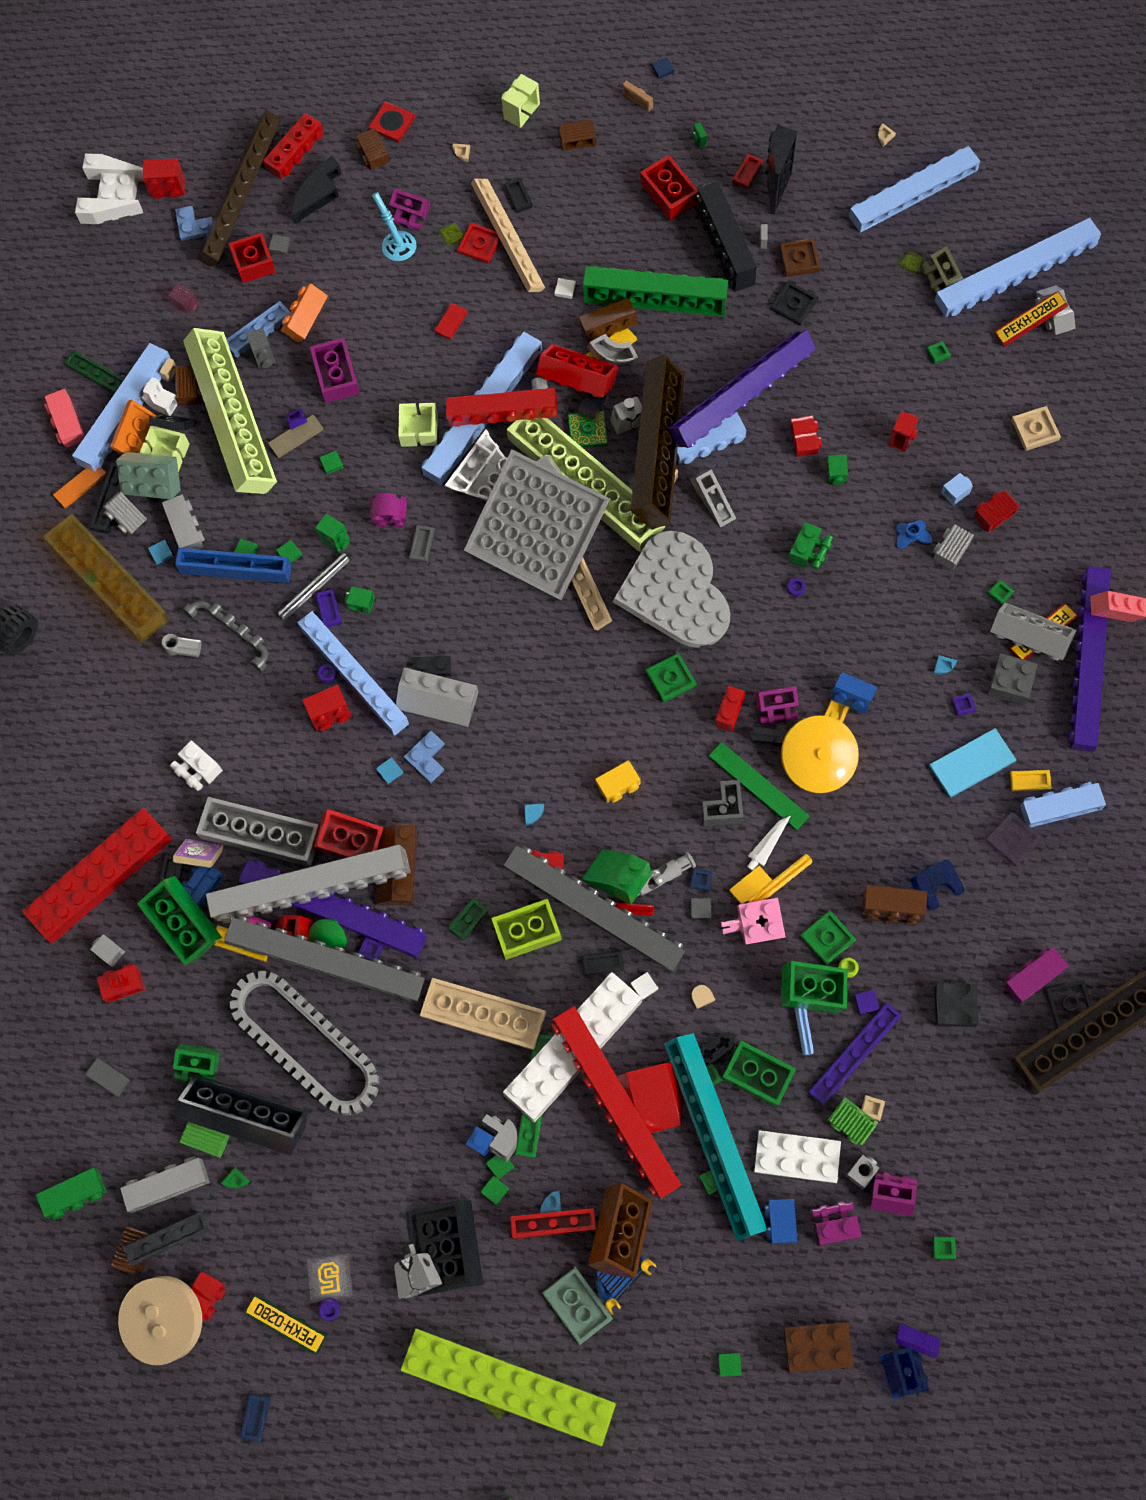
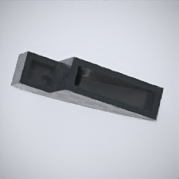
[291,156,342,223]

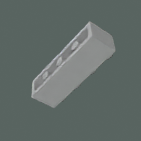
[120,1156,210,1213]

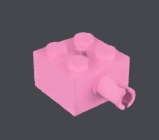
[721,898,785,944]

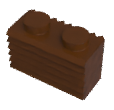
[559,119,596,151]
[355,128,390,170]
[175,365,203,406]
[111,1226,149,1275]

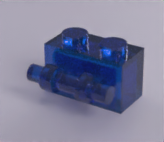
[881,1347,929,1399]

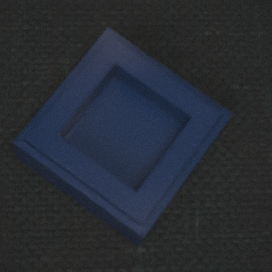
[652,57,674,79]
[690,869,712,892]

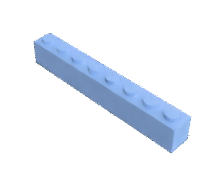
[849,146,980,233]
[72,343,171,472]
[297,611,409,736]

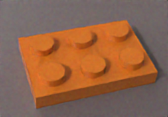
[110,399,157,455]

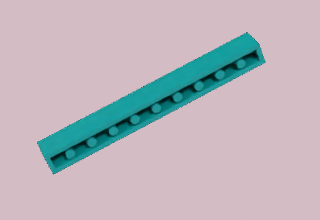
[664,1033,767,1241]

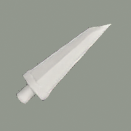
[747,816,791,871]

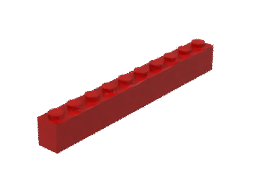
[551,1006,682,1199]

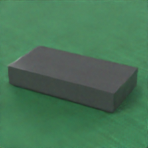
[409,525,435,563]
[85,1058,130,1097]

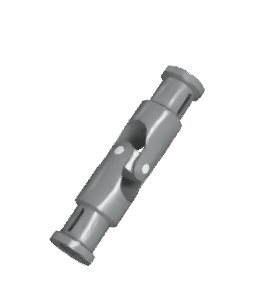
[626,852,696,903]

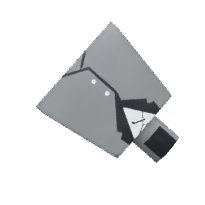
[610,397,642,435]
[394,1244,442,1299]

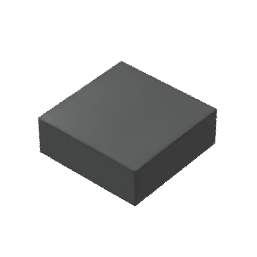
[268,235,290,255]
[691,898,711,919]

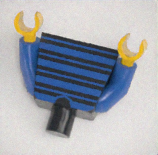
[595,1256,656,1315]

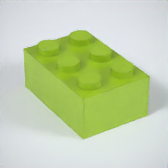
[491,899,562,960]

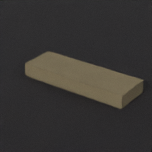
[268,415,324,458]

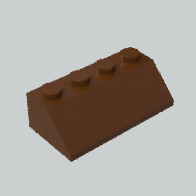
[375,824,418,906]
[588,1183,652,1279]

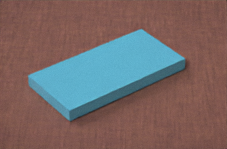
[929,728,1016,798]

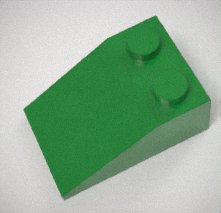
[582,849,652,904]

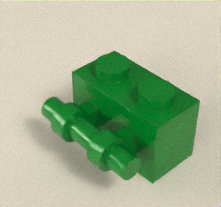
[788,522,833,570]
[173,1044,221,1083]

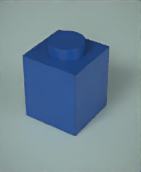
[466,1126,494,1157]

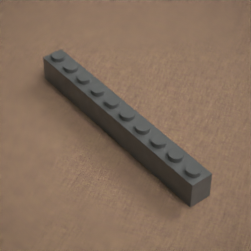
[504,845,685,972]
[225,916,425,1002]

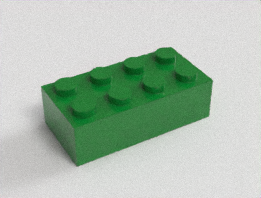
[137,876,223,966]

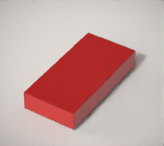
[732,154,763,189]
[435,303,468,340]

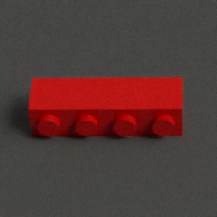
[511,1208,596,1240]

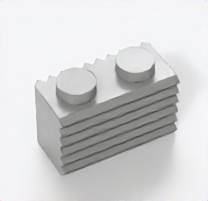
[103,492,147,534]
[933,524,974,570]

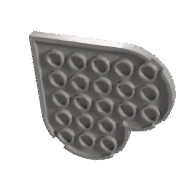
[612,531,730,647]

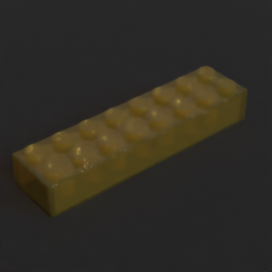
[43,514,170,644]

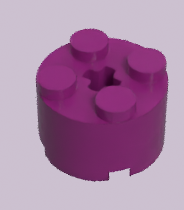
[369,493,407,528]

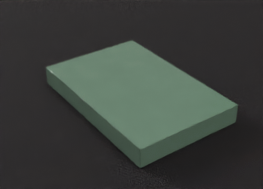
[542,1267,613,1345]

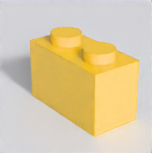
[595,760,640,803]

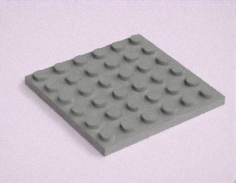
[464,449,610,600]

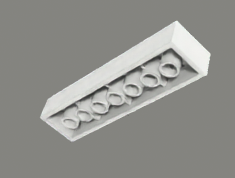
[503,972,642,1123]

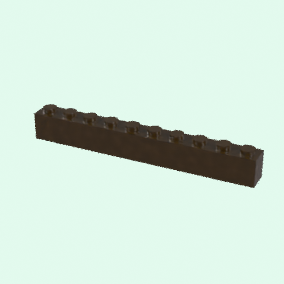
[196,109,281,267]

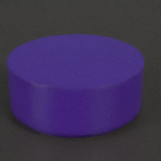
[787,578,806,597]
[317,664,337,683]
[319,1298,340,1321]

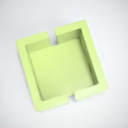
[501,74,540,128]
[399,403,438,447]
[140,426,190,472]

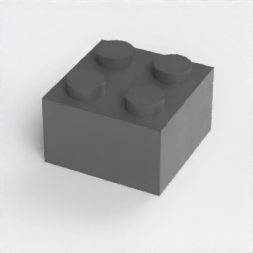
[988,653,1038,705]

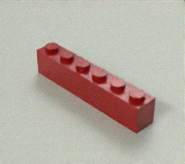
[446,388,558,427]

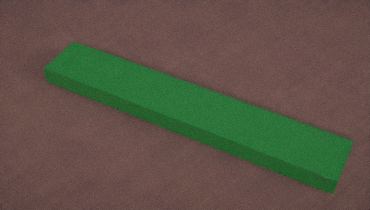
[709,742,810,831]
[515,1034,553,1158]

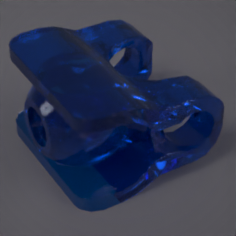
[911,860,965,911]

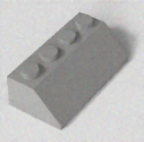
[990,602,1077,660]
[396,668,479,727]

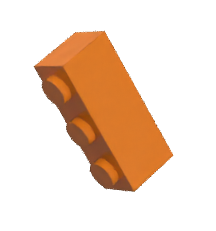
[281,283,328,342]

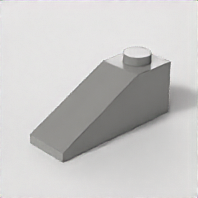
[690,469,736,527]

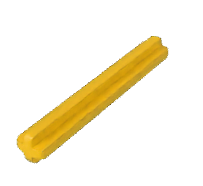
[748,854,812,903]

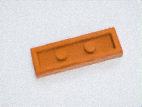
[53,467,107,509]

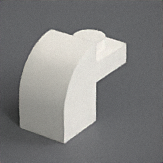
[142,377,178,415]

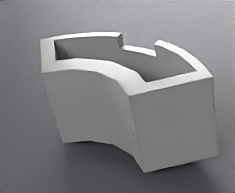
[1035,285,1076,335]
[586,334,638,366]

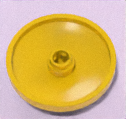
[781,716,858,793]

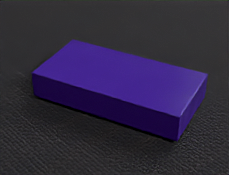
[315,589,342,627]
[895,1323,941,1359]

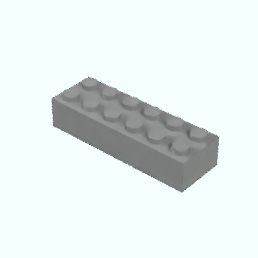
[196,797,319,867]

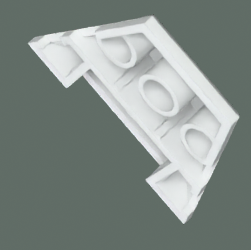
[445,430,507,500]

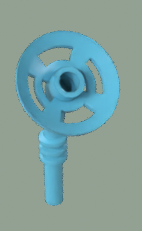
[372,192,416,261]

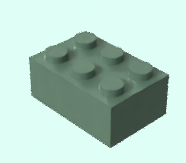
[116,452,181,499]

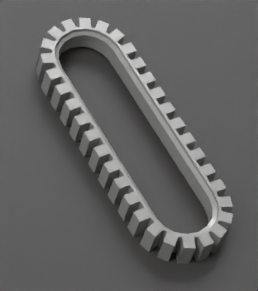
[230,971,379,1115]

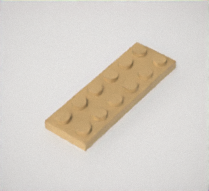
[420,978,546,1050]

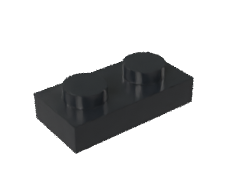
[413,656,451,676]

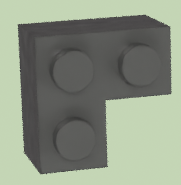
[702,780,743,827]

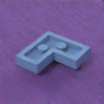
[175,206,213,241]
[404,731,445,783]

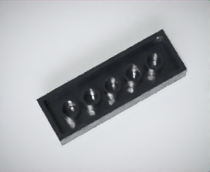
[695,181,757,292]
[176,1075,308,1155]

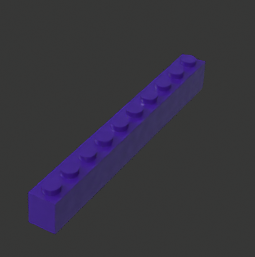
[668,330,816,448]
[1068,566,1111,752]
[238,860,427,959]

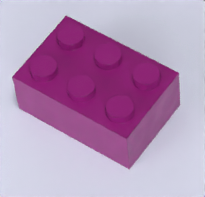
[310,338,360,403]

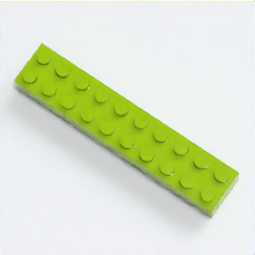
[401,1329,616,1446]

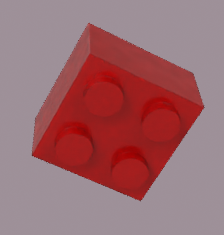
[143,158,185,199]
[229,232,276,283]
[302,685,352,731]

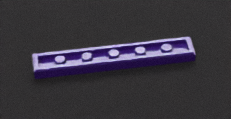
[808,1002,902,1106]

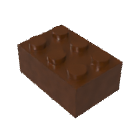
[861,885,927,926]
[783,1322,854,1373]

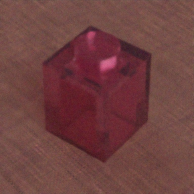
[168,283,199,314]

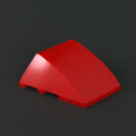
[617,1062,683,1133]

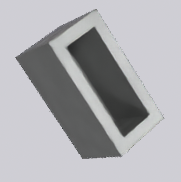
[246,328,276,368]

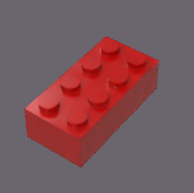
[536,344,619,398]

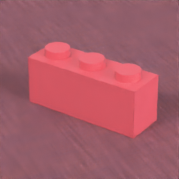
[44,389,85,448]
[1090,591,1146,622]

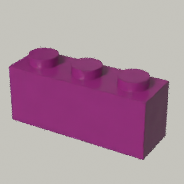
[1004,947,1069,1005]

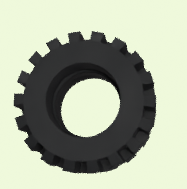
[0,604,39,656]

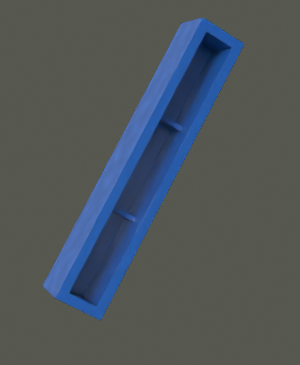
[175,548,292,583]

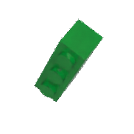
[36,1168,107,1220]

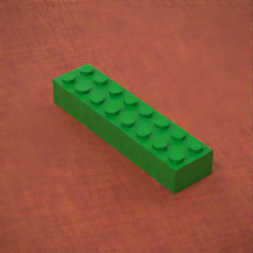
[583,266,728,317]

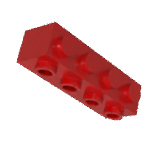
[263,113,323,180]

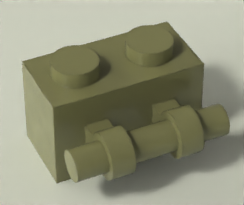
[922,246,963,294]

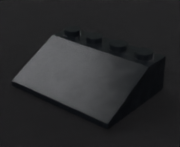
[765,125,798,215]
[407,1200,484,1297]

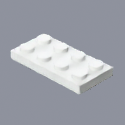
[754,1131,841,1183]

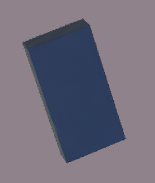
[240,1394,271,1442]

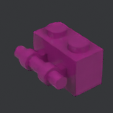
[389,188,431,231]
[754,686,799,725]
[871,1172,917,1216]
[812,1201,862,1246]

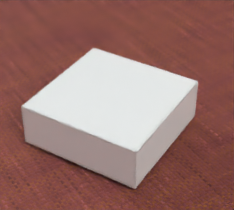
[555,278,576,299]
[631,972,658,1000]

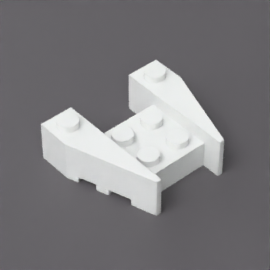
[75,154,143,224]

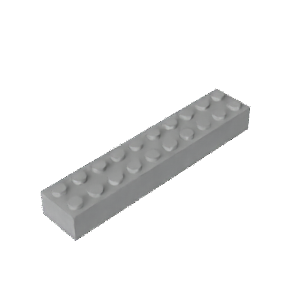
[206,845,411,923]

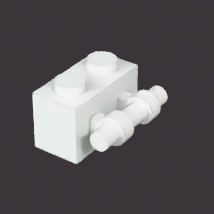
[170,741,223,791]

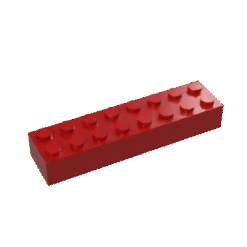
[22,807,173,944]

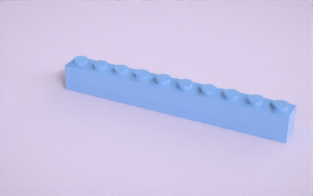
[935,218,1101,317]
[422,332,542,486]

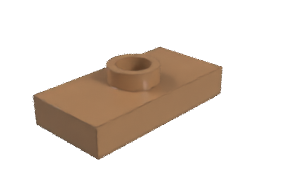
[623,80,653,112]

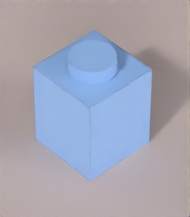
[941,473,973,506]

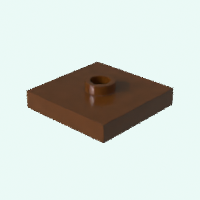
[779,238,821,277]

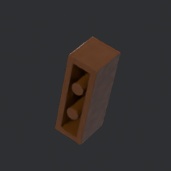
[579,298,638,343]

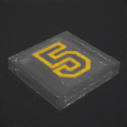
[307,1254,353,1302]

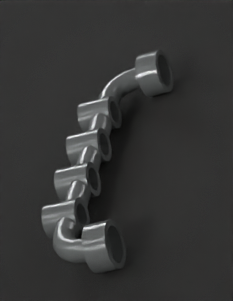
[181,600,268,672]

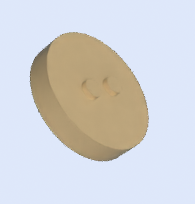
[118,1276,202,1365]

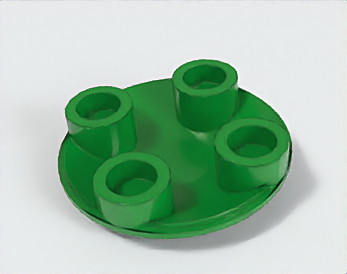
[309,918,347,949]

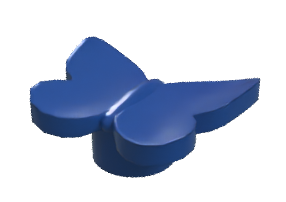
[896,520,932,549]

